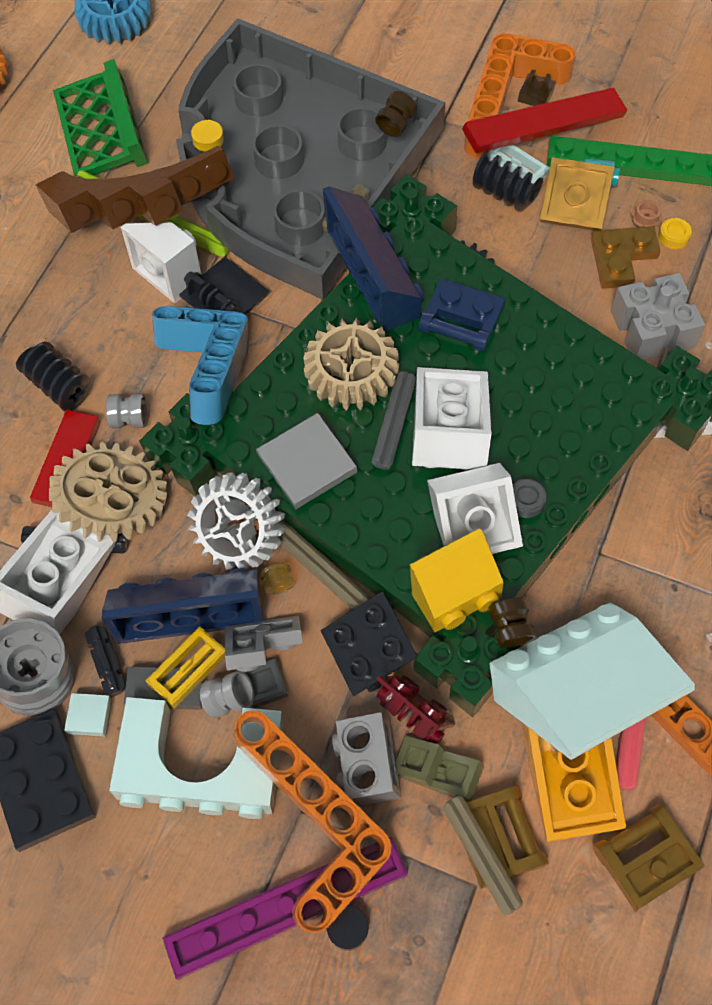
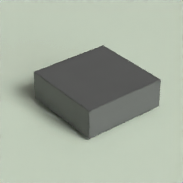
[244,659,288,709]

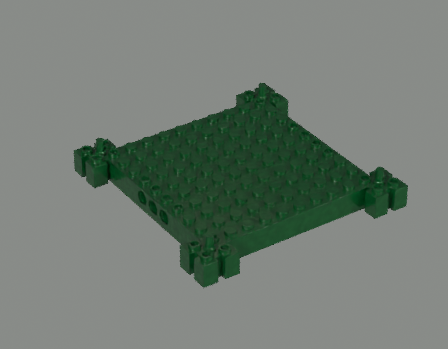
[139,174,712,718]

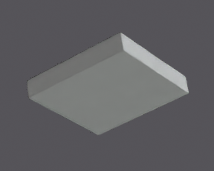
[256,413,357,510]

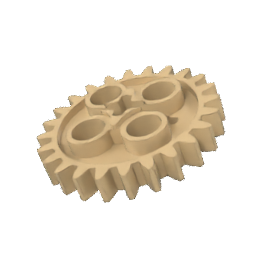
[49,442,167,542]

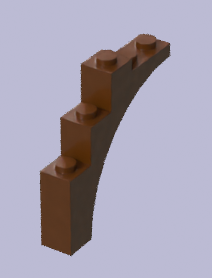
[35,146,234,233]

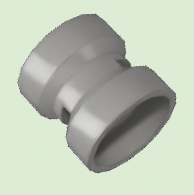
[106,394,147,428]
[200,671,254,718]

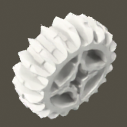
[187,472,285,570]

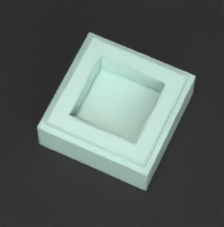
[64,693,112,737]

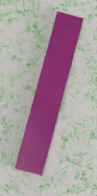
[162,836,408,980]

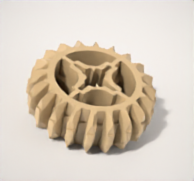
[303,317,399,411]

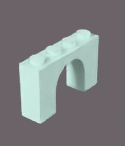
[109,697,284,819]

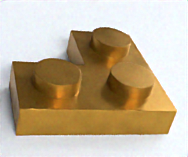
[590,226,661,289]

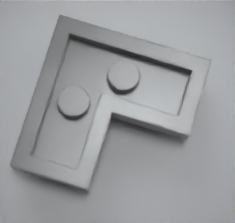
[225,616,303,672]

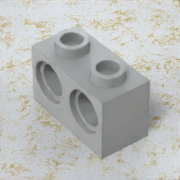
[332,712,401,806]

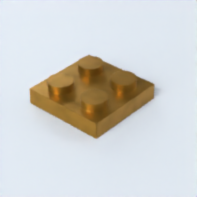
[540,157,615,230]

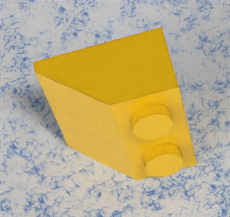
[410,528,503,632]

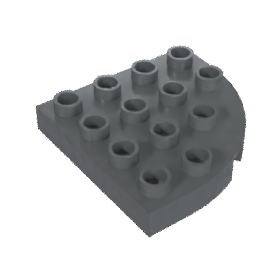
[176,18,446,300]

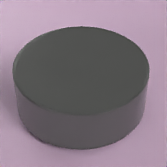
[513,479,546,518]

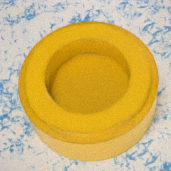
[191,120,224,151]
[658,218,692,249]

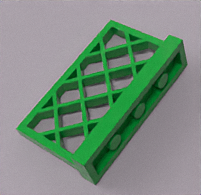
[53,59,148,176]

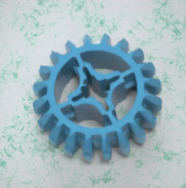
[74,0,151,44]

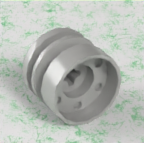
[0,618,74,717]

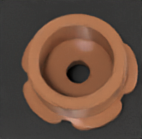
[631,200,662,228]

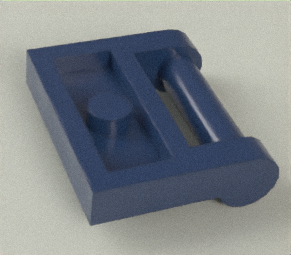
[418,278,505,352]

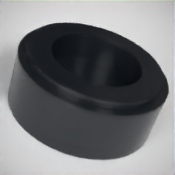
[327,905,368,951]

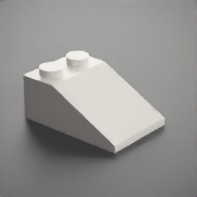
[412,367,491,470]
[0,510,116,635]

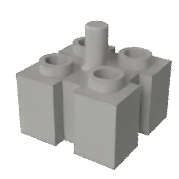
[610,273,705,360]

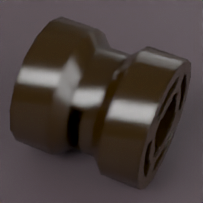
[375,91,417,137]
[488,597,536,648]

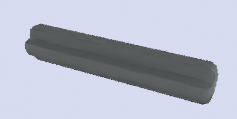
[372,371,416,470]

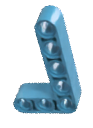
[152,306,248,425]

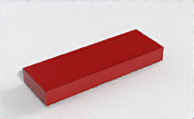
[30,410,100,507]

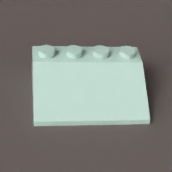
[490,602,695,760]

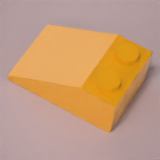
[521,722,626,842]

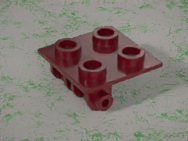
[376,675,455,744]

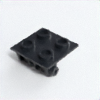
[179,257,270,314]
[320,591,418,696]

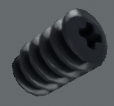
[473,150,543,212]
[16,341,89,411]

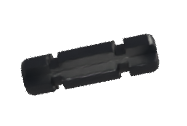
[85,625,126,696]

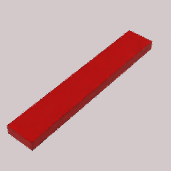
[462,87,628,154]

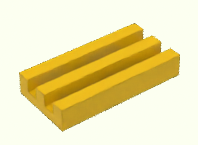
[145,627,225,709]

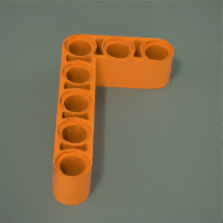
[464,33,575,158]
[233,710,391,933]

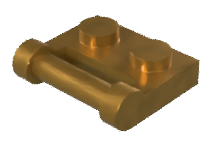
[466,786,549,889]
[592,804,705,912]

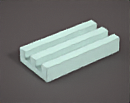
[490,144,550,184]

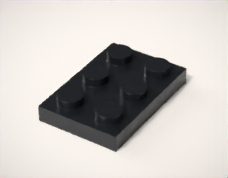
[0,709,95,852]

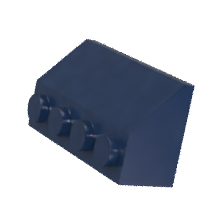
[323,186,424,332]
[102,568,264,644]

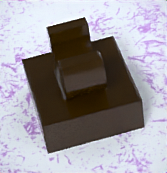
[518,69,556,106]

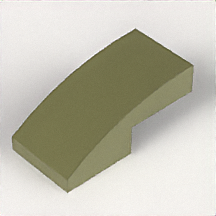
[396,736,484,802]

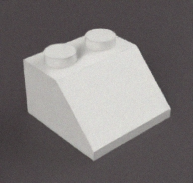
[121,222,201,303]
[427,463,523,554]

